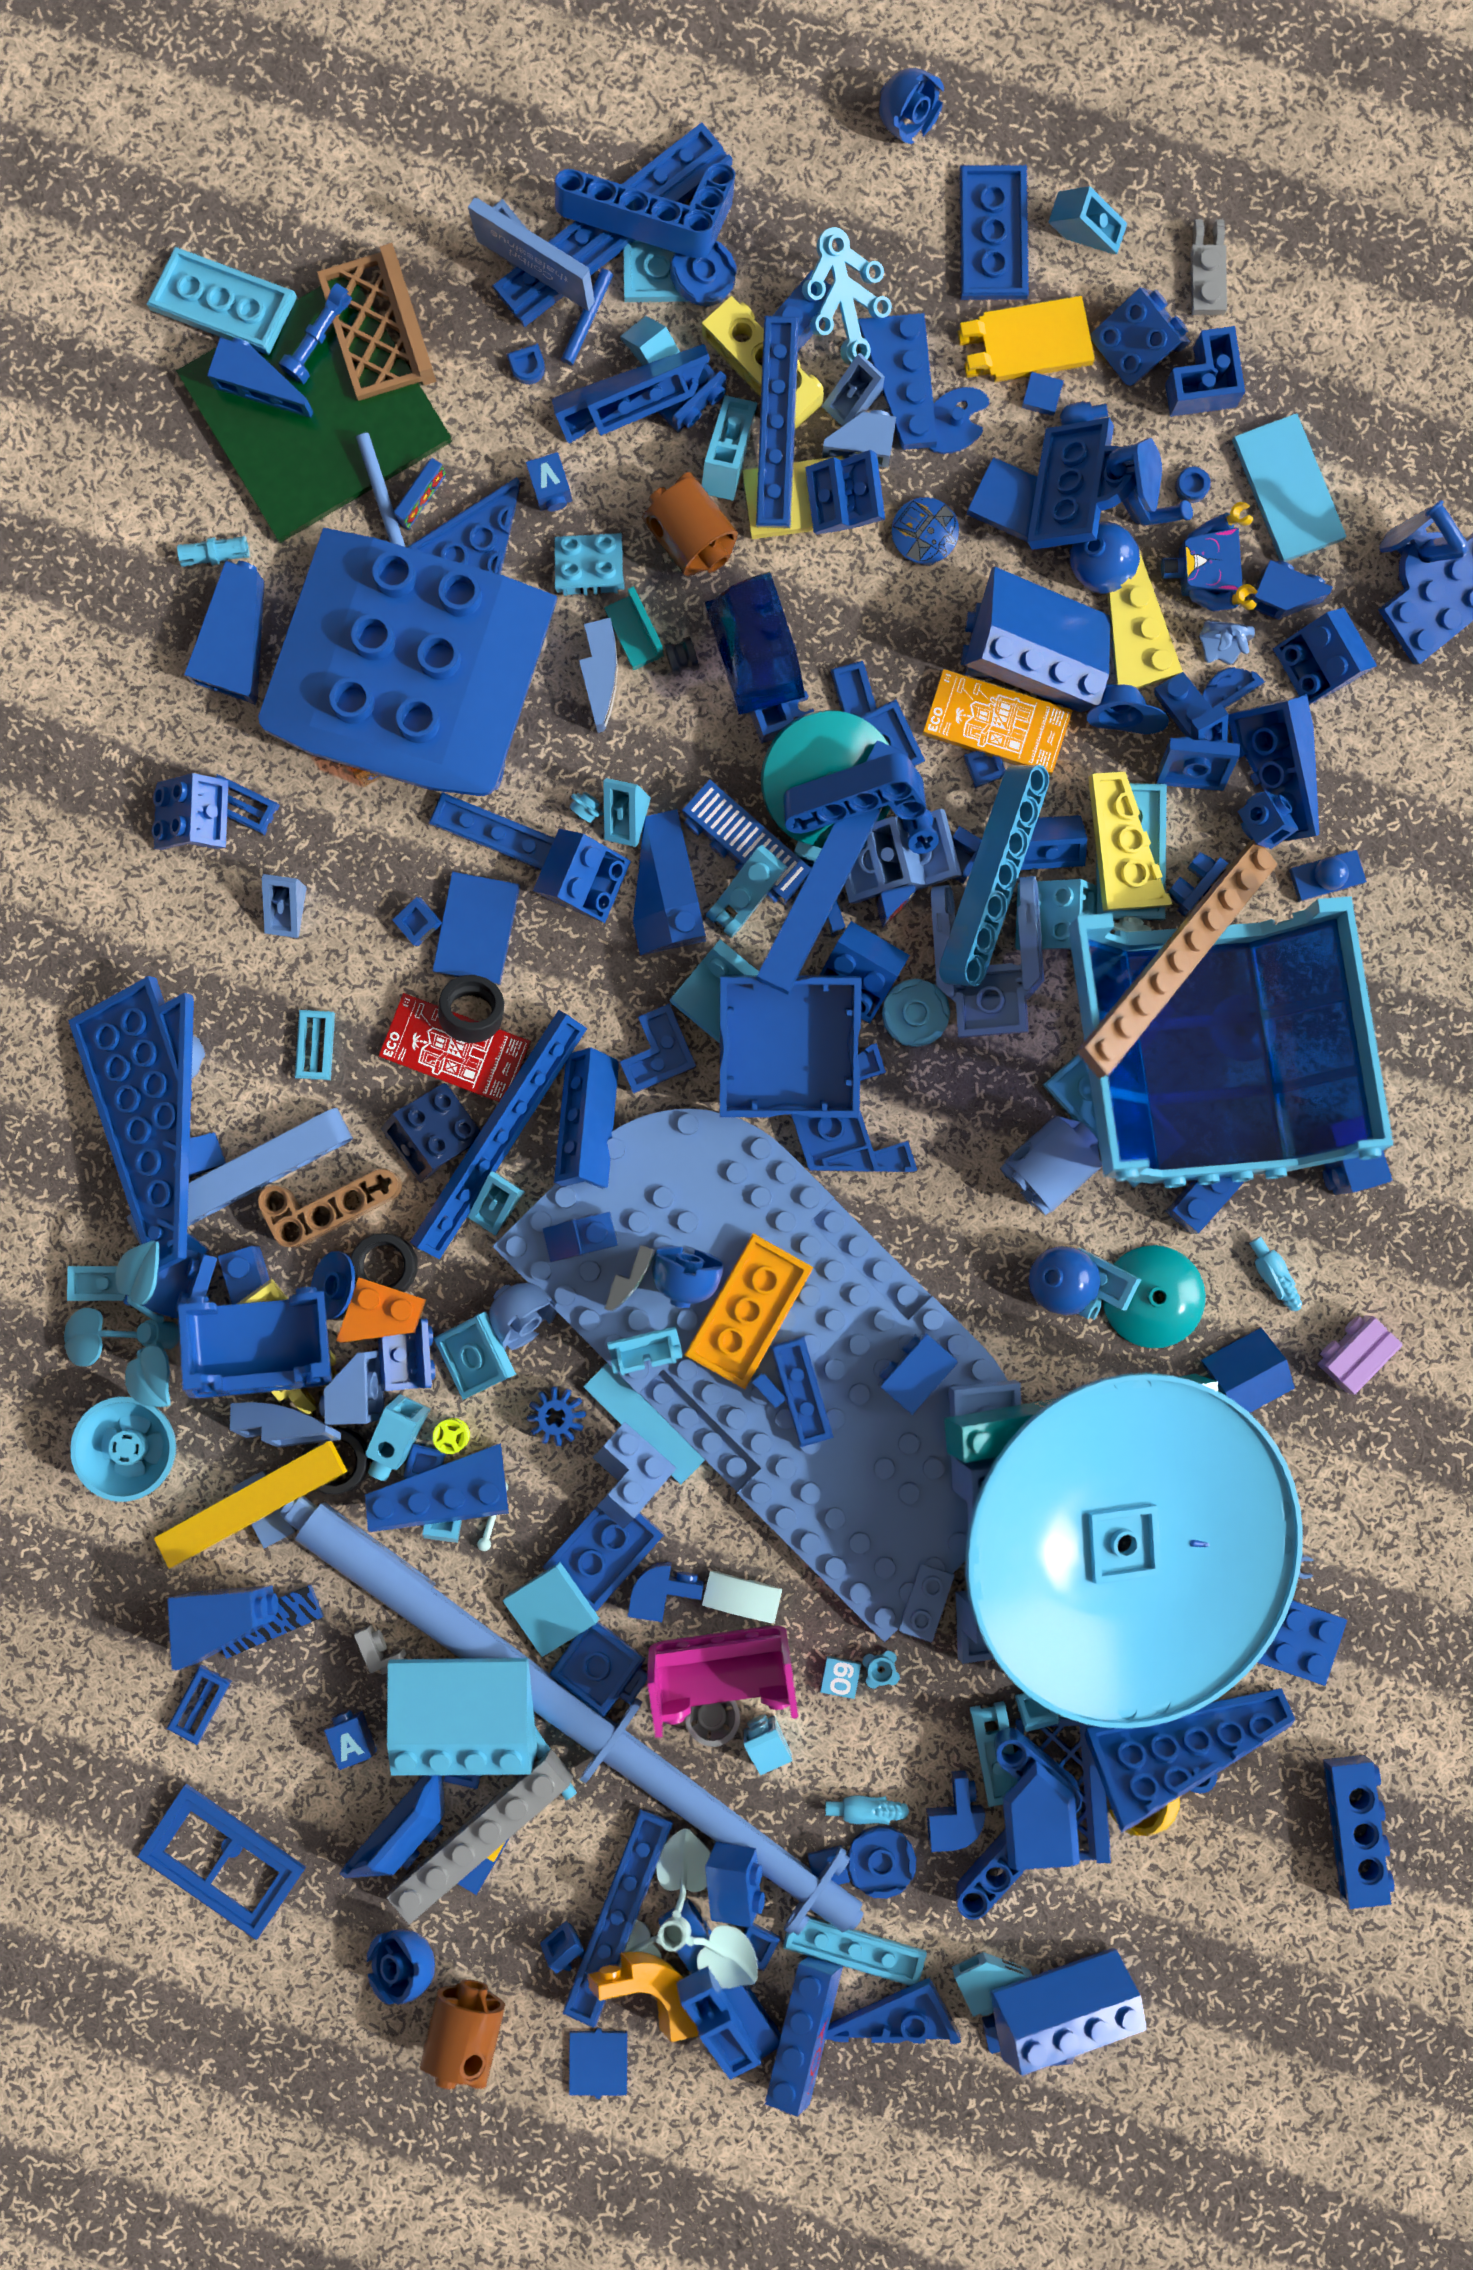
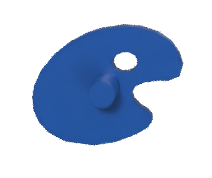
[928,387,989,454]

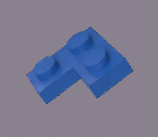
[620,1004,696,1094]

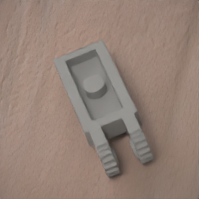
[1190,219,1227,315]

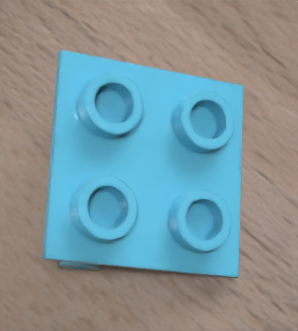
[555,533,624,596]

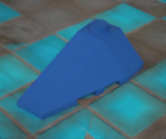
[1228,695,1319,841]
[633,809,706,956]

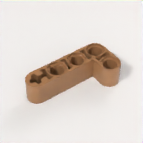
[258,1169,402,1248]

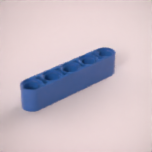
[658,1898,781,2060]

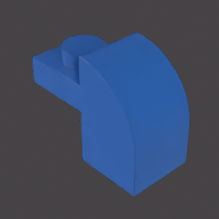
[628,1562,704,1622]
[926,1770,985,1852]

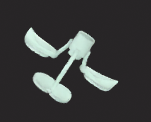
[619,1828,758,1988]

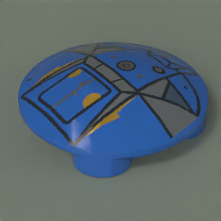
[892,497,959,566]

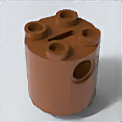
[642,472,738,576]
[420,1980,506,2089]

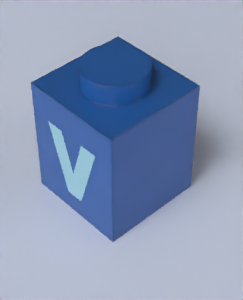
[526,452,572,512]

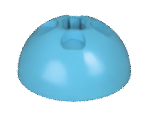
[70,1397,176,1502]

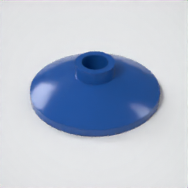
[311,1251,355,1320]

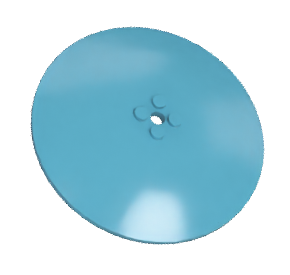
[966,1373,1303,1728]

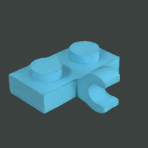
[1078,1248,1142,1320]

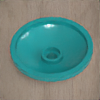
[1102,1245,1206,1348]

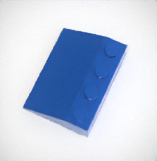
[964,566,1110,712]

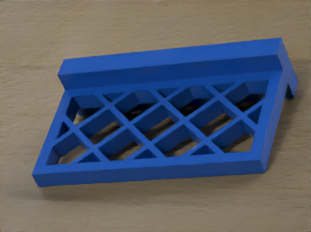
[1016,1717,1111,1864]

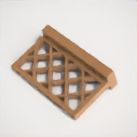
[317,243,437,401]

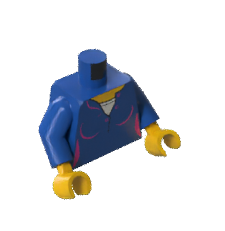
[1161,502,1258,612]

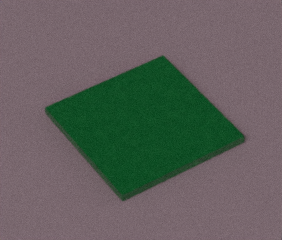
[176,273,453,543]

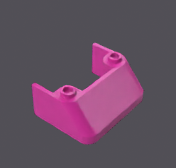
[647,1626,799,1738]

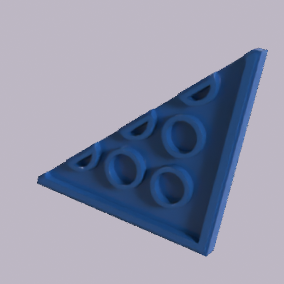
[408,477,521,575]

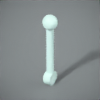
[477,1483,508,1551]

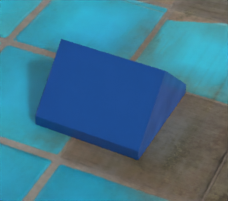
[1201,1327,1295,1413]

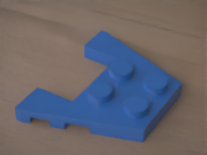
[791,1043,917,1172]

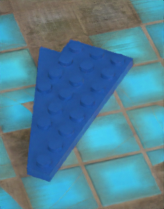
[68,976,194,1272]

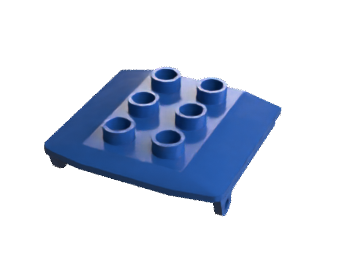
[258,528,558,796]

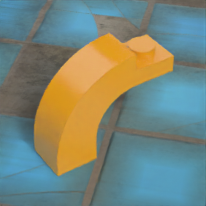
[588,1952,699,2042]

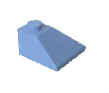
[320,1350,384,1425]

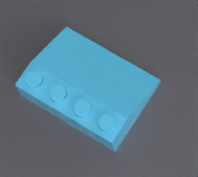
[387,1658,538,1776]

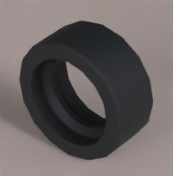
[438,975,505,1043]
[350,1233,418,1292]
[302,1427,370,1495]

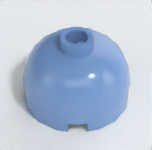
[488,1283,557,1350]

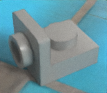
[354,1624,406,1675]

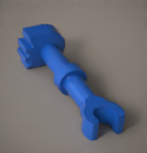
[278,283,352,384]

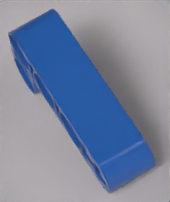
[783,753,926,834]

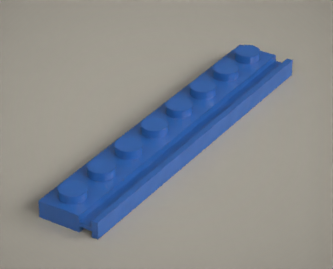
[493,122,733,327]

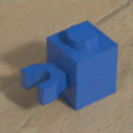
[749,691,814,744]

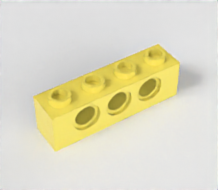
[702,296,824,430]

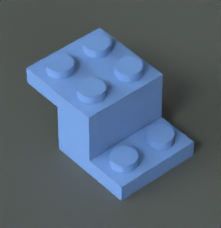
[845,809,962,904]

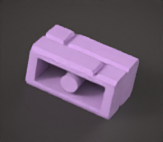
[1318,1315,1403,1395]

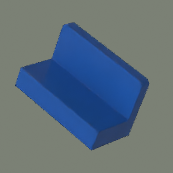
[1021,815,1087,870]

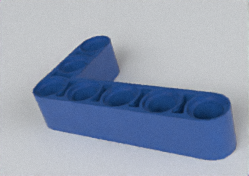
[555,162,735,259]
[955,1727,1082,1920]

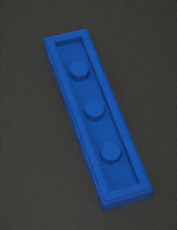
[429,792,555,870]

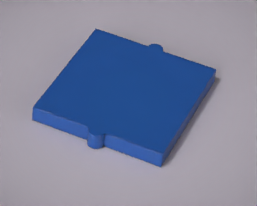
[569,2027,628,2099]

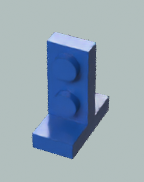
[1154,672,1228,742]

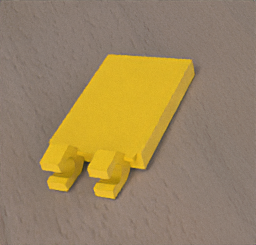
[957,296,1095,382]

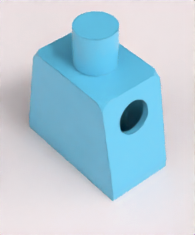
[365,1394,431,1481]

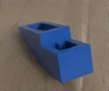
[676,1966,761,2080]

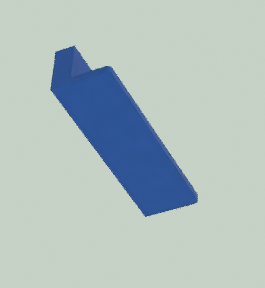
[554,1047,619,1189]

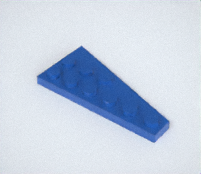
[1084,1688,1296,1834]

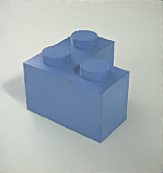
[593,1422,677,1529]

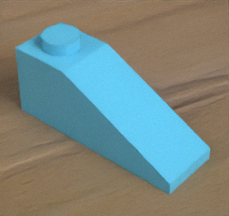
[702,395,757,501]

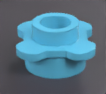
[569,792,604,823]
[862,1650,900,1688]

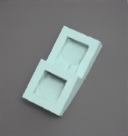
[702,1571,782,1623]

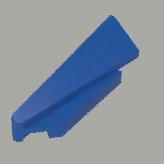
[552,344,710,444]

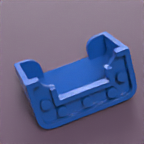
[178,1287,332,1398]

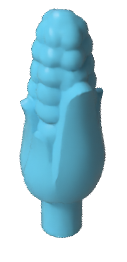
[1249,1236,1302,1311]
[825,1795,909,1825]

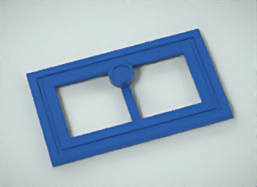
[137,1784,306,1941]

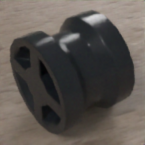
[664,636,700,677]

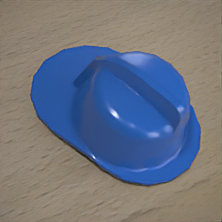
[1087,684,1169,735]

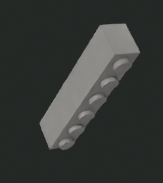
[386,1749,574,1925]

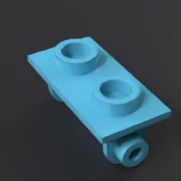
[607,1327,683,1375]

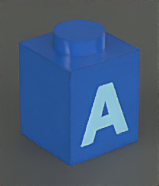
[324,1710,377,1770]

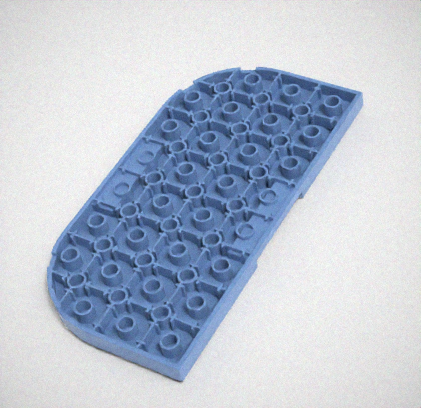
[492,1109,1007,1642]

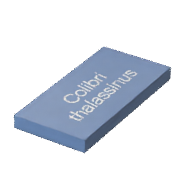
[468,197,595,311]

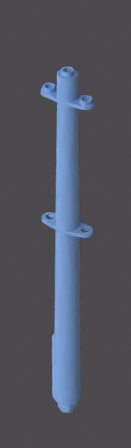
[279,1496,864,1935]

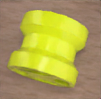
[433,1418,470,1454]

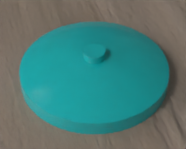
[761,710,891,848]

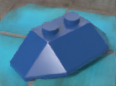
[339,1775,445,1878]

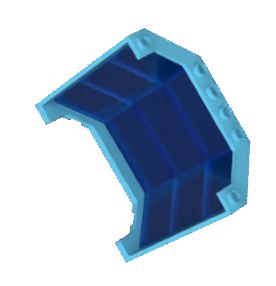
[1068,896,1394,1188]

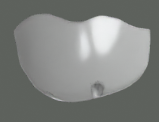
[685,1701,740,1747]

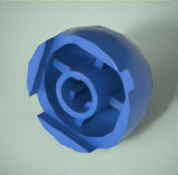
[879,67,944,144]
[1069,521,1140,594]
[652,1246,724,1308]
[1028,1246,1101,1316]
[367,1929,435,2005]

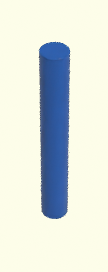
[561,268,613,366]

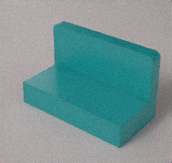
[604,586,664,671]

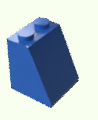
[168,1585,278,1671]

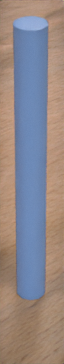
[356,433,405,546]

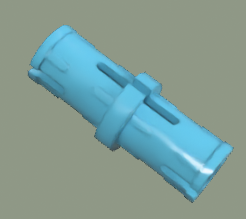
[177,536,250,567]

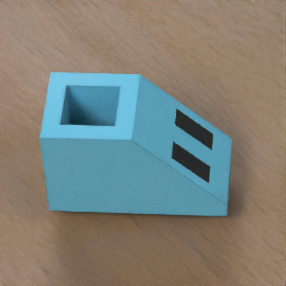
[952,1952,1033,2017]

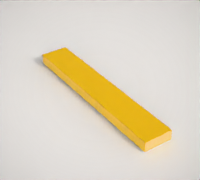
[154,1441,347,1569]

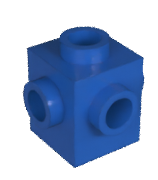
[1237,791,1299,849]

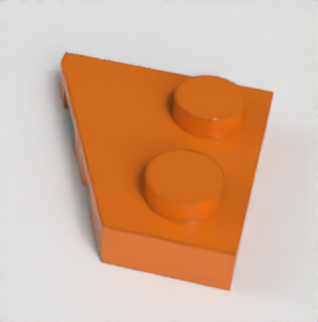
[336,1277,426,1343]

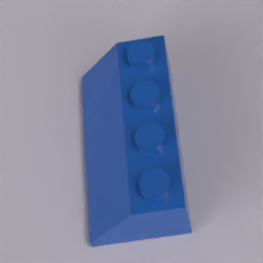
[990,1948,1147,2076]

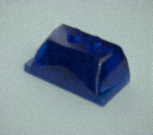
[704,571,805,715]

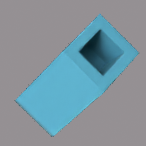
[743,1714,793,1775]

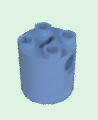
[1000,1116,1102,1216]

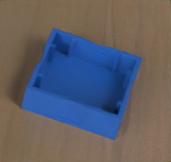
[719,975,861,1118]

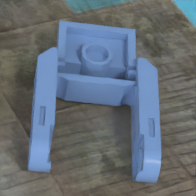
[931,876,1044,1038]

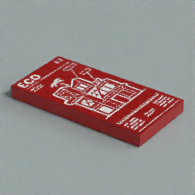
[379,993,532,1102]

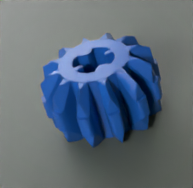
[527,1386,586,1446]

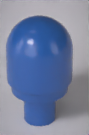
[1060,401,1108,425]

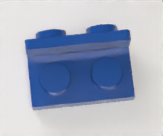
[658,363,726,432]

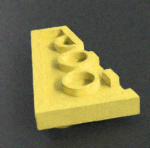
[1107,550,1183,689]
[1088,772,1173,912]

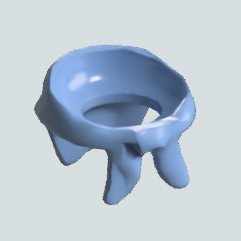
[1199,621,1255,665]

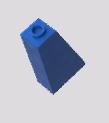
[184,561,265,705]

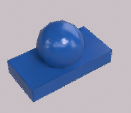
[1289,850,1367,902]

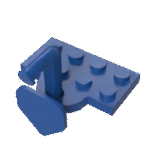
[1027,417,1193,550]
[1378,500,1473,665]

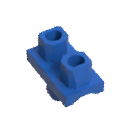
[1167,852,1228,917]

